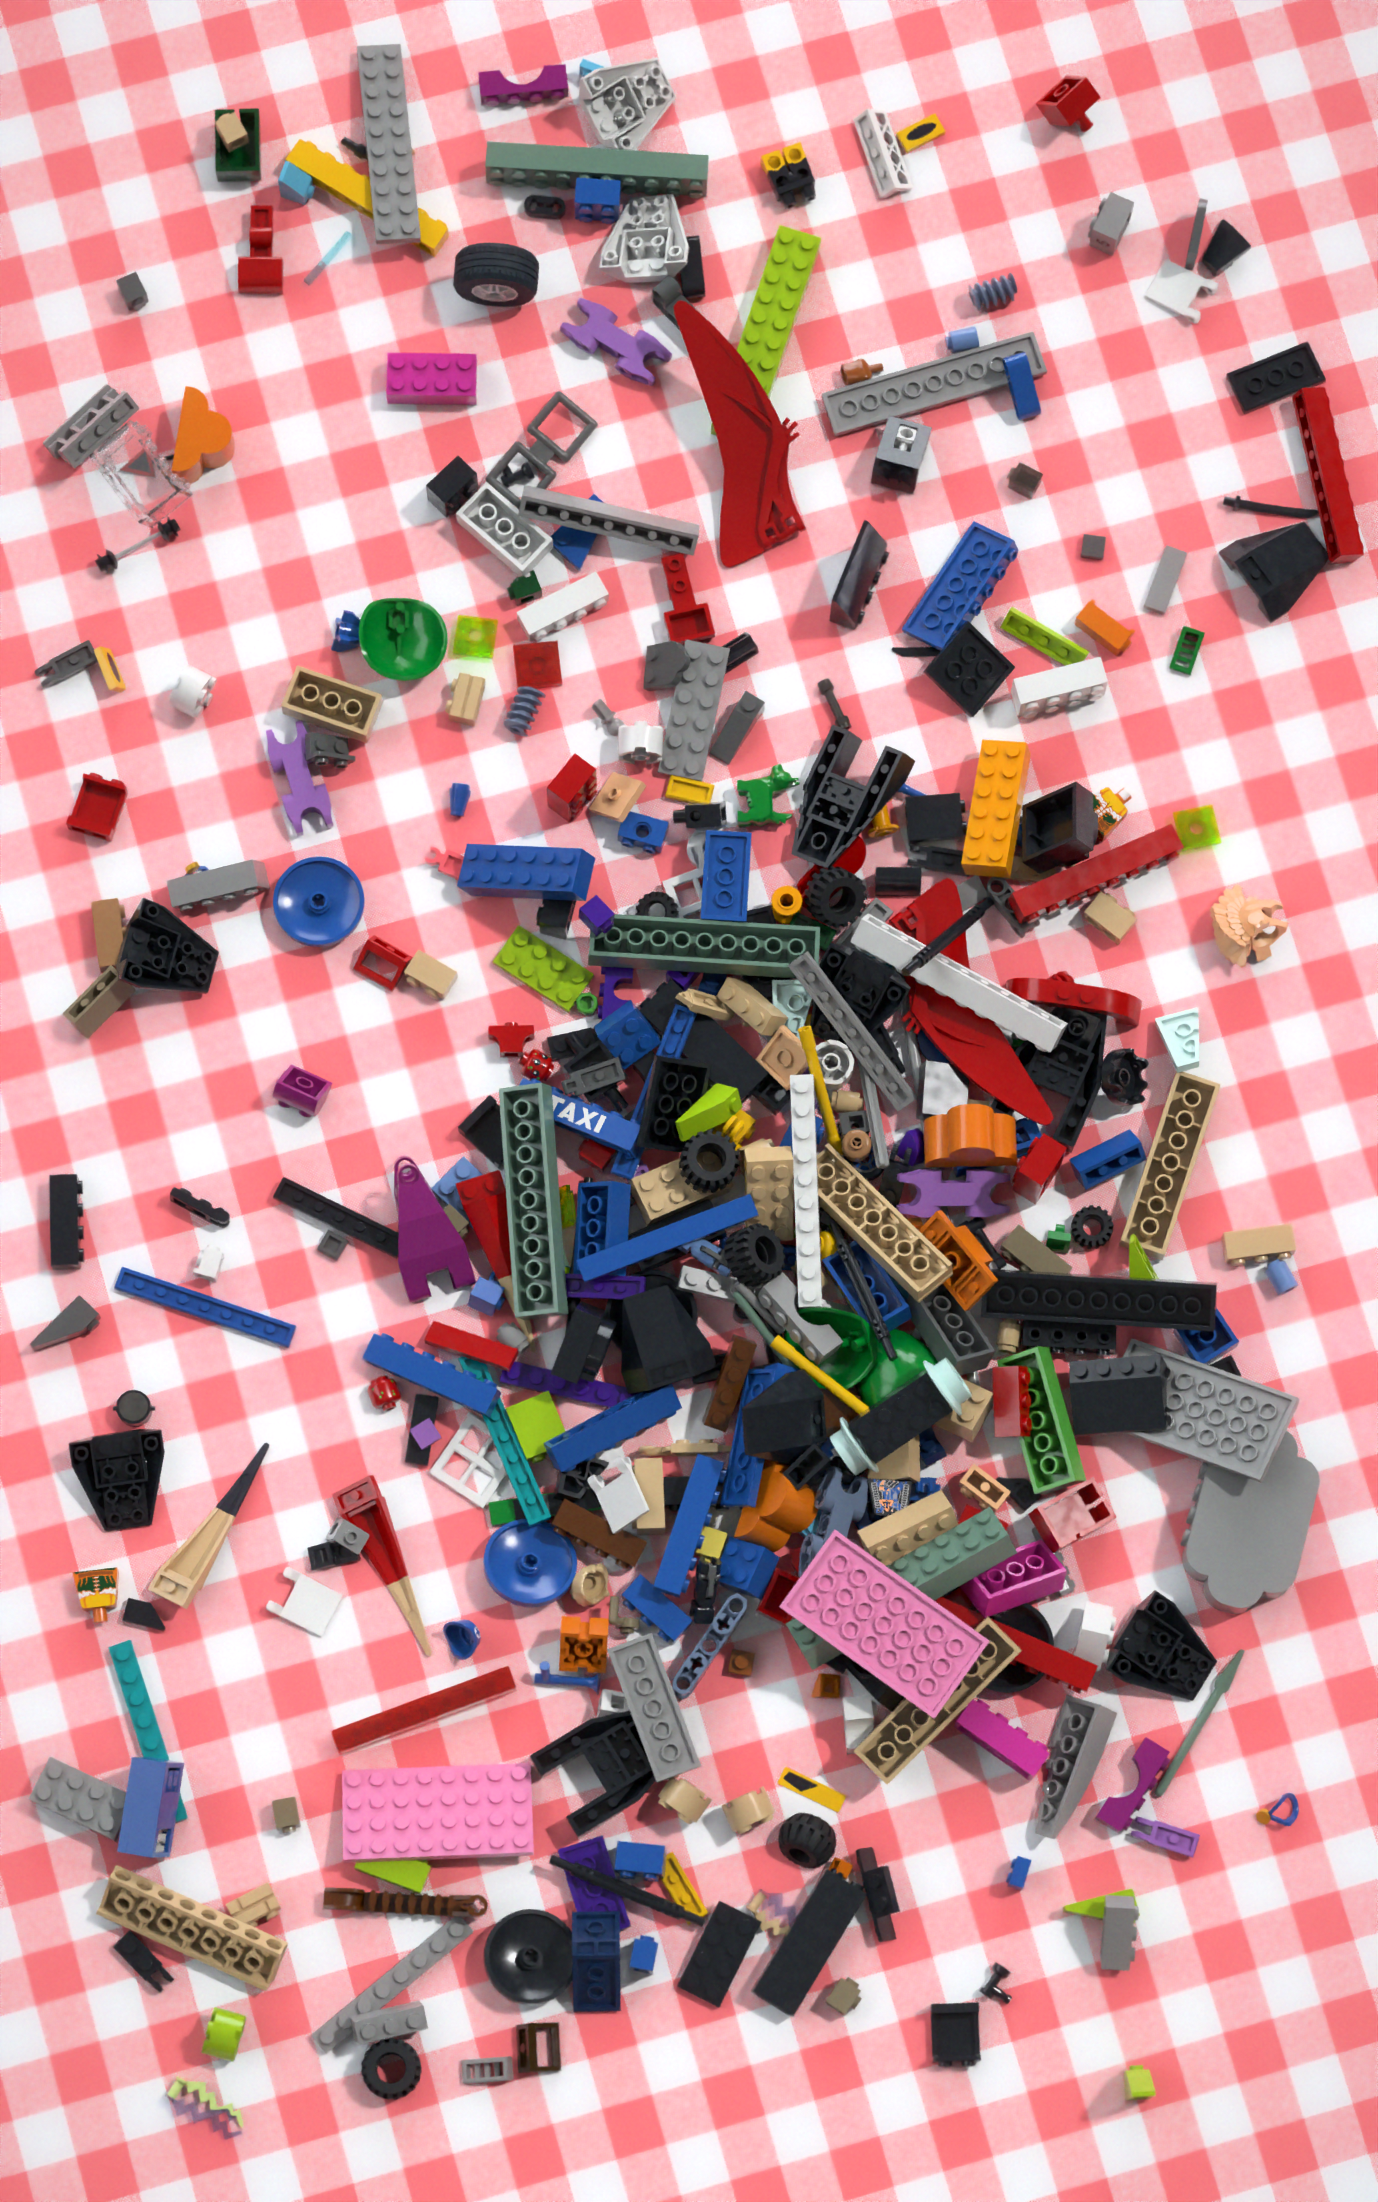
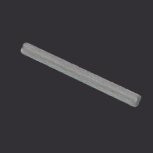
[857,1058,890,1169]

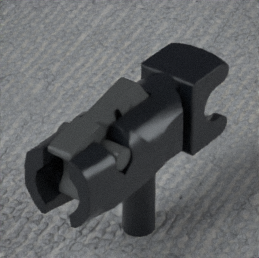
[689,1556,722,1624]

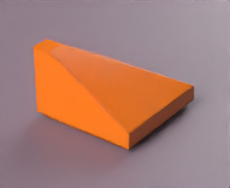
[812,1673,840,1699]

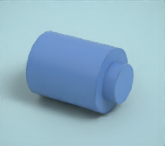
[945,326,979,354]
[1265,1259,1298,1296]

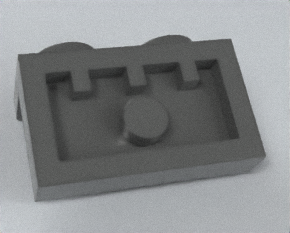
[305,732,356,768]

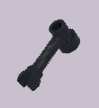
[958,1217,1007,1269]

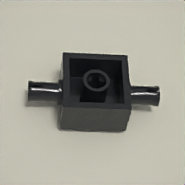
[563,1031,629,1113]

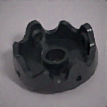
[1101,1048,1149,1106]

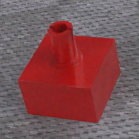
[1036,75,1101,132]

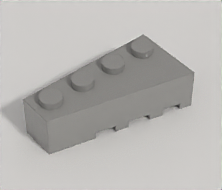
[166,859,270,911]

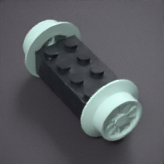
[830,1358,972,1475]

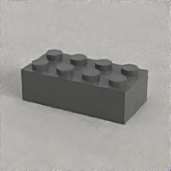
[906,1283,995,1375]

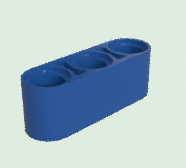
[1003,352,1041,421]

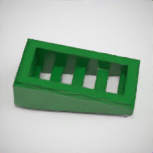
[1169,626,1205,675]

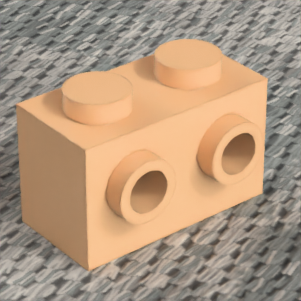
[958,1463,1011,1514]

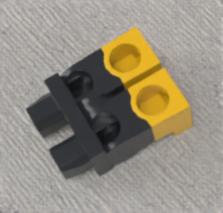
[760,142,816,210]

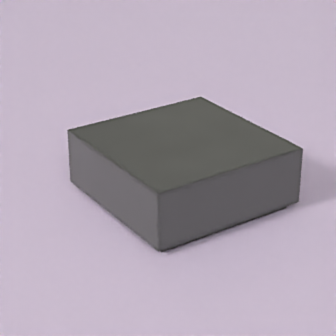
[1081,534,1106,560]
[317,1229,349,1261]

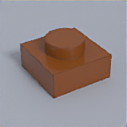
[728,1649,755,1677]

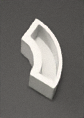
[843,1695,877,1754]

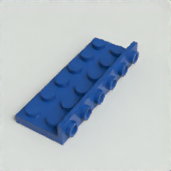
[902,521,1018,651]

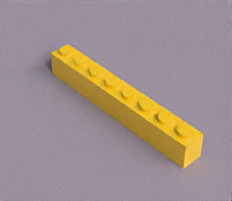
[285,139,449,257]

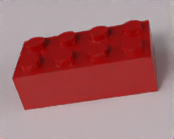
[1012,1133,1067,1205]

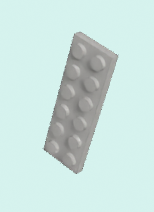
[658,640,730,782]
[607,1633,701,1783]

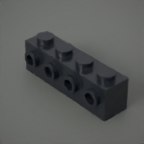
[1021,1320,1117,1357]

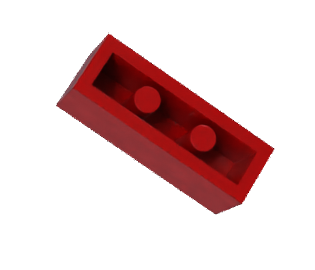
[992,1366,1032,1438]

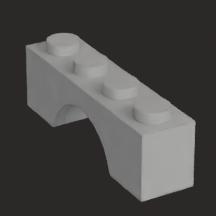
[757,1272,843,1366]

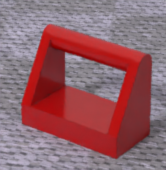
[353,935,413,992]

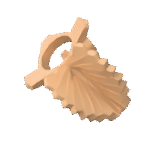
[1210,884,1288,968]

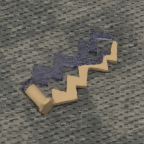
[746,1888,796,1935]

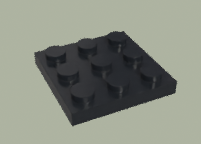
[923,621,1015,718]

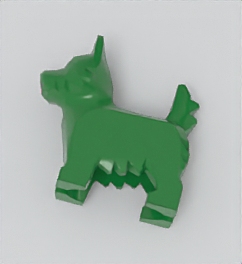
[737,764,800,828]

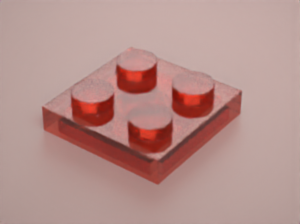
[513,641,562,689]

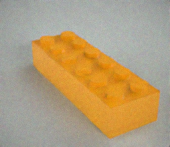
[961,739,1031,878]

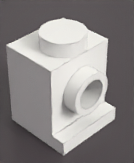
[193,1244,225,1283]
[596,1689,630,1718]

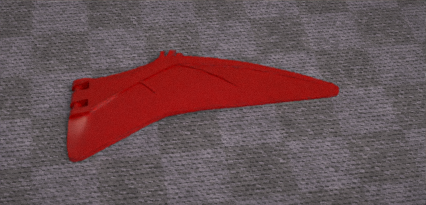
[673,300,807,568]
[888,878,1054,1126]

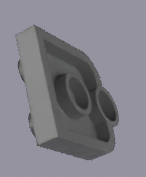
[643,641,690,691]

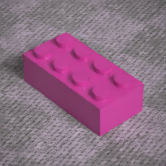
[386,352,477,405]
[960,1539,1067,1618]
[954,1699,1050,1782]

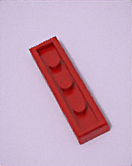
[424,1321,519,1372]

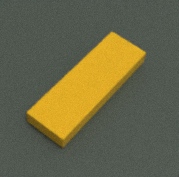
[661,1852,709,1926]

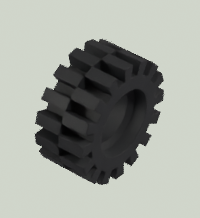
[635,891,679,918]
[1071,1205,1114,1249]

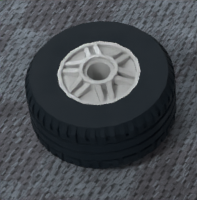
[453,242,539,307]

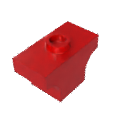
[488,1022,535,1058]

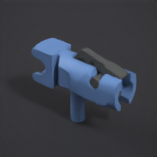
[677,1238,730,1277]

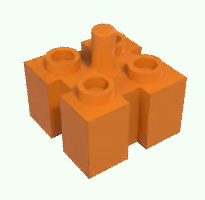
[559,1616,609,1673]

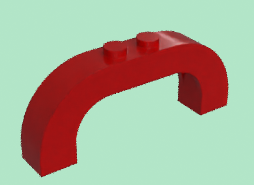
[1005,978,1142,1026]

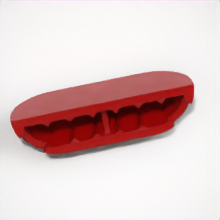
[796,837,866,909]

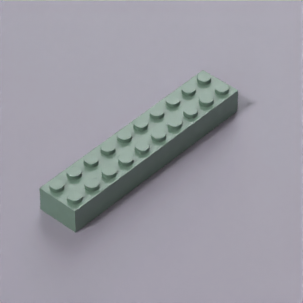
[485,141,709,198]
[588,914,820,979]
[499,1083,568,1320]
[786,1507,1017,1670]

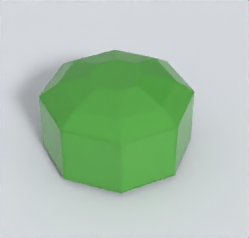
[576,992,598,1016]

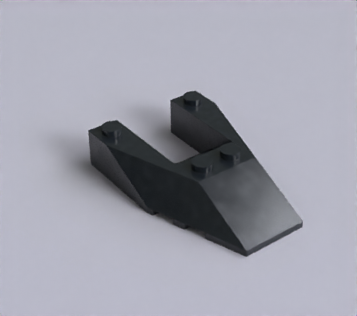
[791,725,916,870]
[991,1007,1107,1153]
[530,1711,656,1839]

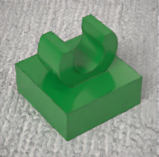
[1046,1224,1071,1253]

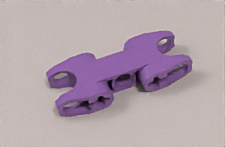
[560,298,672,387]
[266,720,333,837]
[896,1169,1010,1218]

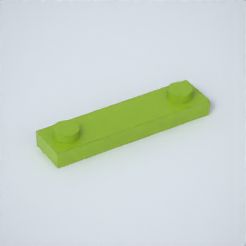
[1000,607,1089,666]

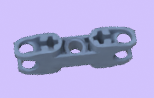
[799,1467,868,1578]
[672,1593,747,1700]

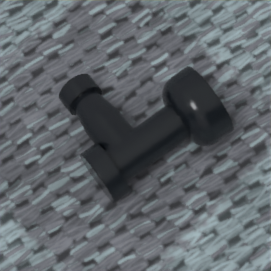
[498,460,535,488]
[979,1962,1012,2004]

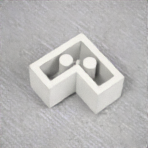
[1074,1601,1116,1671]

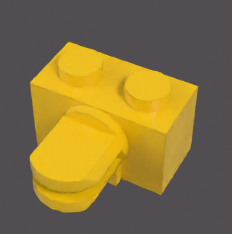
[712,1109,756,1151]

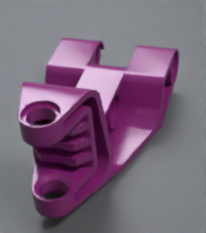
[394,1155,476,1303]

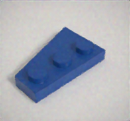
[550,494,604,572]

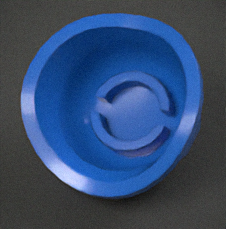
[443,1619,481,1660]

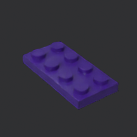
[558,1835,631,1930]

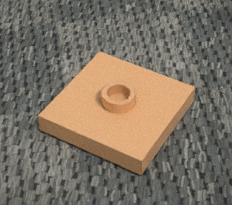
[589,772,646,823]
[756,1025,808,1090]

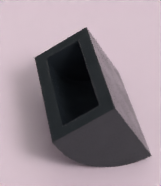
[875,867,921,896]

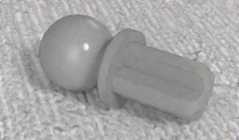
[591,699,625,736]

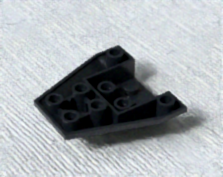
[1218,521,1329,624]
[116,898,219,994]
[810,943,911,1052]
[621,1285,717,1394]
[742,1369,827,1465]
[68,1429,165,1531]
[1106,1590,1217,1701]

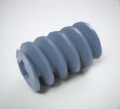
[968,272,1017,311]
[503,686,546,737]

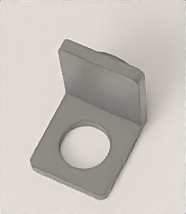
[326,1518,369,1554]

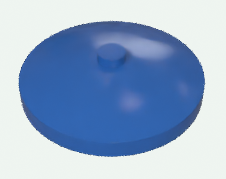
[273,856,365,947]
[483,1519,577,1607]

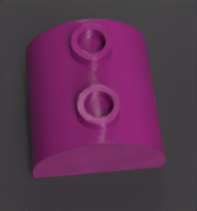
[272,1064,332,1117]

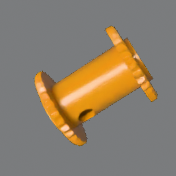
[868,798,899,837]
[771,885,803,924]

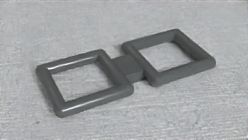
[485,391,598,509]

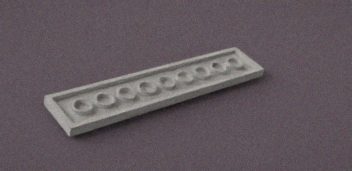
[357,44,421,245]
[821,331,1047,437]

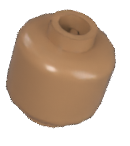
[841,1130,871,1162]

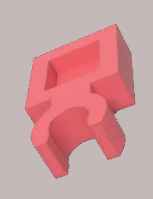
[425,846,464,880]

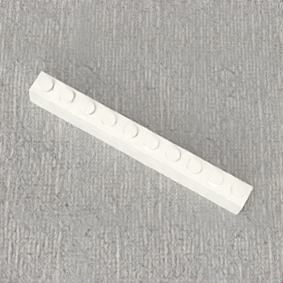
[850,914,1068,1052]
[790,1074,823,1309]

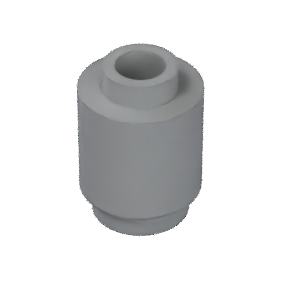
[496,1322,530,1357]

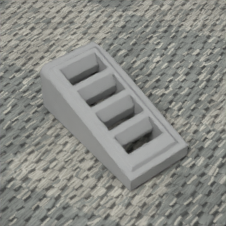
[461,2056,514,2084]

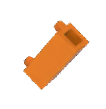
[1074,599,1136,656]

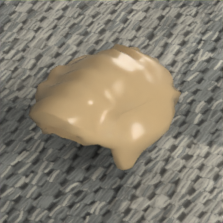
[570,1563,610,1607]

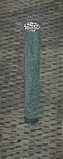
[304,231,353,286]

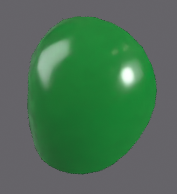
[359,598,448,681]
[784,1307,878,1390]
[855,1329,938,1407]

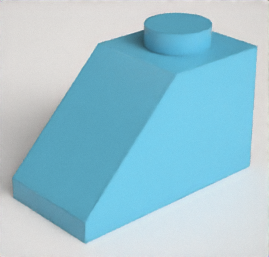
[278,161,315,205]

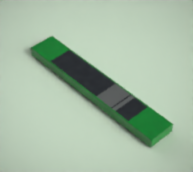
[488,1484,608,1526]

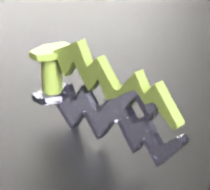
[165,2076,243,2140]

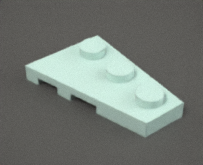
[772,979,812,1040]
[1155,1007,1199,1073]

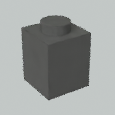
[116,271,149,311]

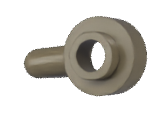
[608,1596,639,1634]

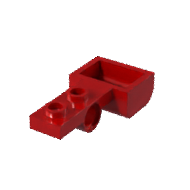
[238,205,284,294]
[661,553,715,645]
[756,1568,799,1626]

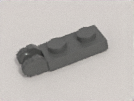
[34,640,98,688]

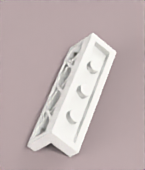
[853,108,913,198]

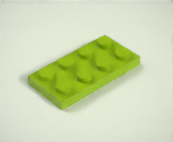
[493,925,594,1013]

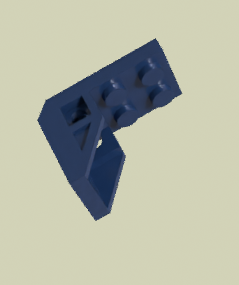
[572,1911,621,2012]

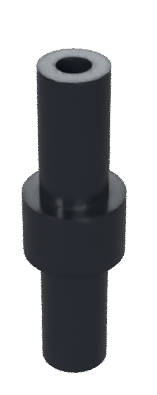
[340,136,368,161]

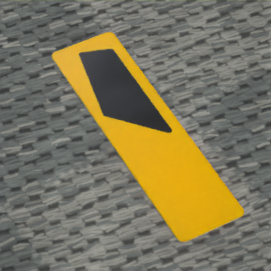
[778,1767,846,1812]

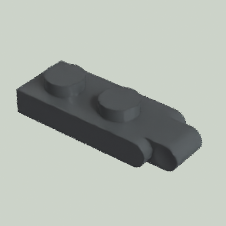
[561,1057,626,1096]

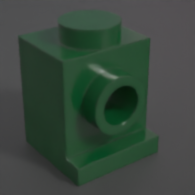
[506,570,542,606]

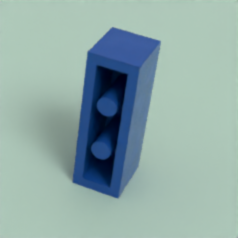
[1069,1129,1147,1190]
[622,1574,693,1644]

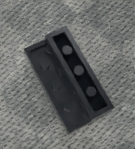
[628,1199,727,1274]

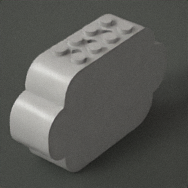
[1180,1430,1320,1614]

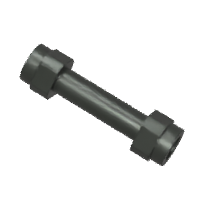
[817,678,852,730]

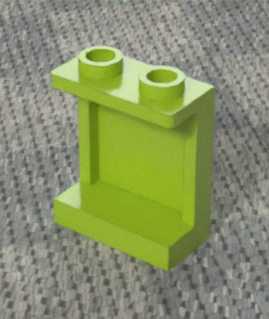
[506,1391,565,1464]

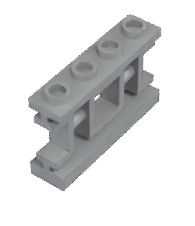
[43,384,140,468]

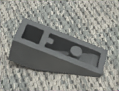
[710,691,765,765]
[30,1295,101,1352]

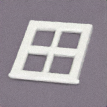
[662,866,704,918]
[429,1412,507,1509]

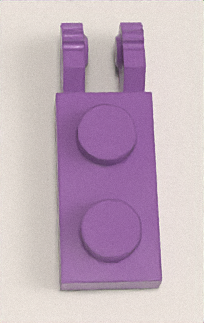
[1130,1816,1200,1858]

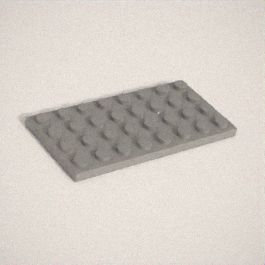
[1123,1338,1300,1483]

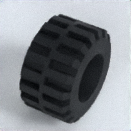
[804,866,867,928]
[679,1130,740,1193]
[724,1223,785,1287]
[361,2038,422,2100]

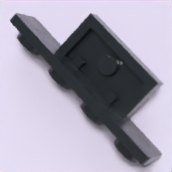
[855,1847,900,1942]

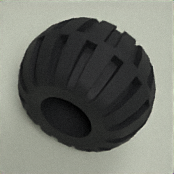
[778,1812,836,1868]

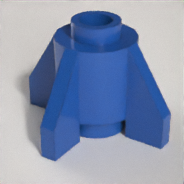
[331,610,361,652]

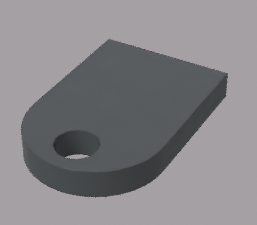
[1185,198,1208,270]

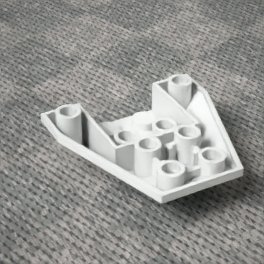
[579,57,676,150]
[599,194,689,283]

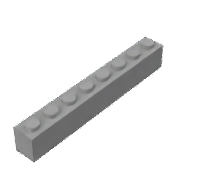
[518,485,700,556]

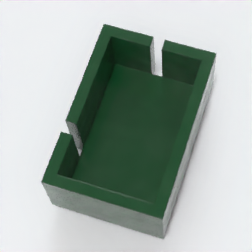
[215,108,262,182]

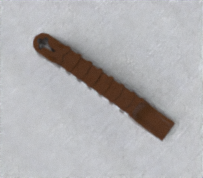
[323,1887,488,1918]

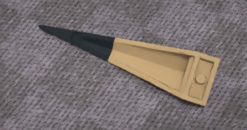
[148,1442,270,1610]

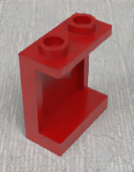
[66,772,128,842]

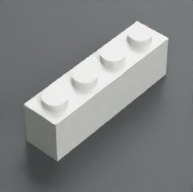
[517,571,609,641]

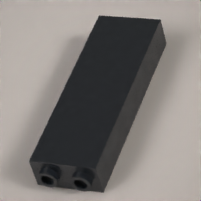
[639,979,769,1104]
[750,1868,867,2017]

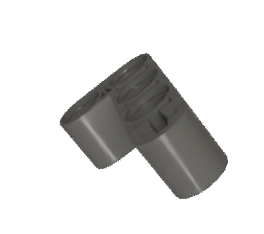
[652,275,699,330]

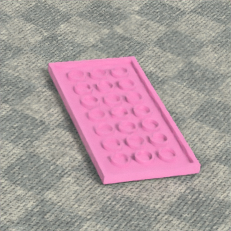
[779,1530,989,1719]
[342,1763,534,1863]

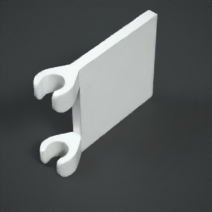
[1145,259,1218,324]
[587,1456,650,1534]
[266,1567,343,1637]

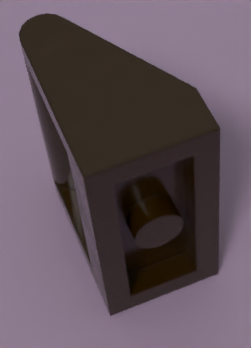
[516,2022,561,2073]

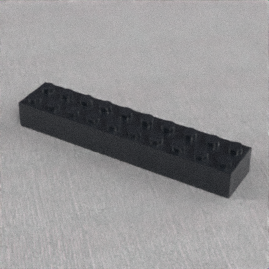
[981,1269,1218,1331]

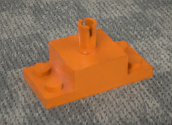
[918,1210,998,1311]

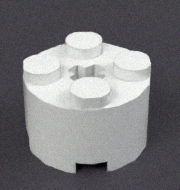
[169,665,218,719]
[618,721,663,765]
[808,1040,854,1091]

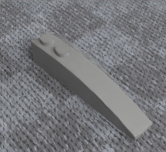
[1035,1695,1117,1839]

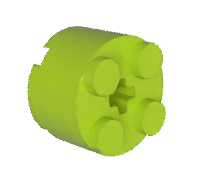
[201,2007,247,2062]

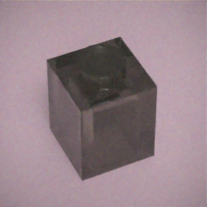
[1007,462,1043,500]

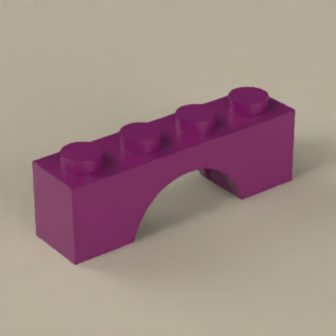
[478,64,569,106]
[1095,1737,1170,1834]

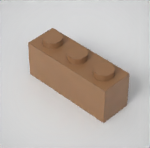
[91,898,127,973]

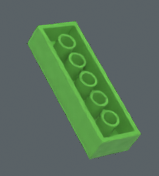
[997,1346,1086,1495]

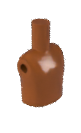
[840,358,884,386]

